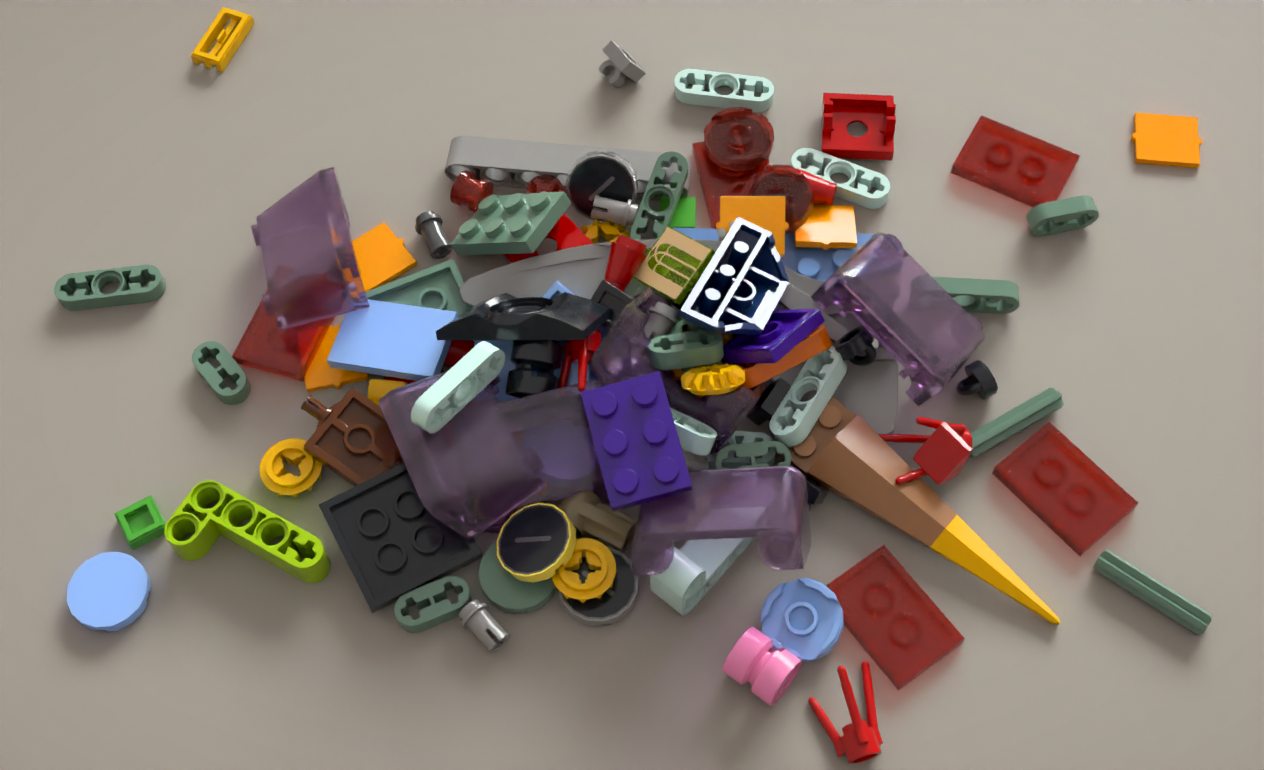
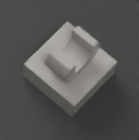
[599,40,646,88]

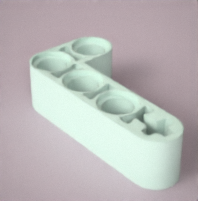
[650,477,782,616]

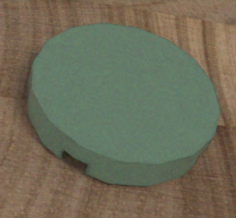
[478,542,557,614]

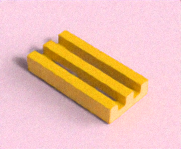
[190,7,255,72]

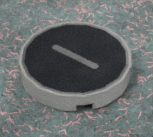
[558,546,639,626]

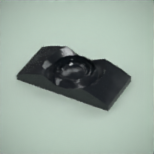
[436,292,610,340]

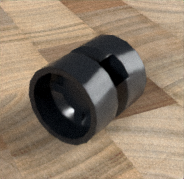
[505,340,563,402]

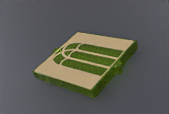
[633,226,715,305]

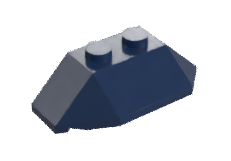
[678,217,789,335]

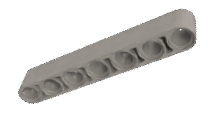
[445,136,692,201]

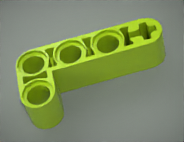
[164,480,331,583]

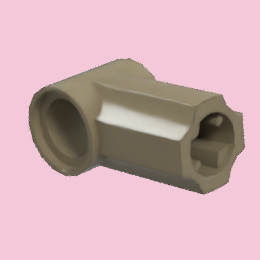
[558,485,638,553]

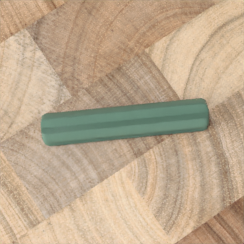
[969,388,1064,458]
[1094,550,1212,635]

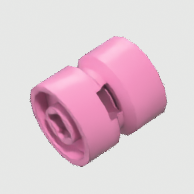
[722,627,802,706]

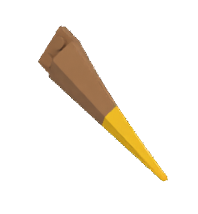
[777,396,1060,624]

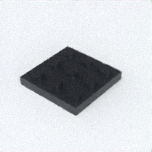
[319,451,482,613]

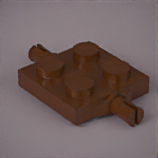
[301,387,415,487]

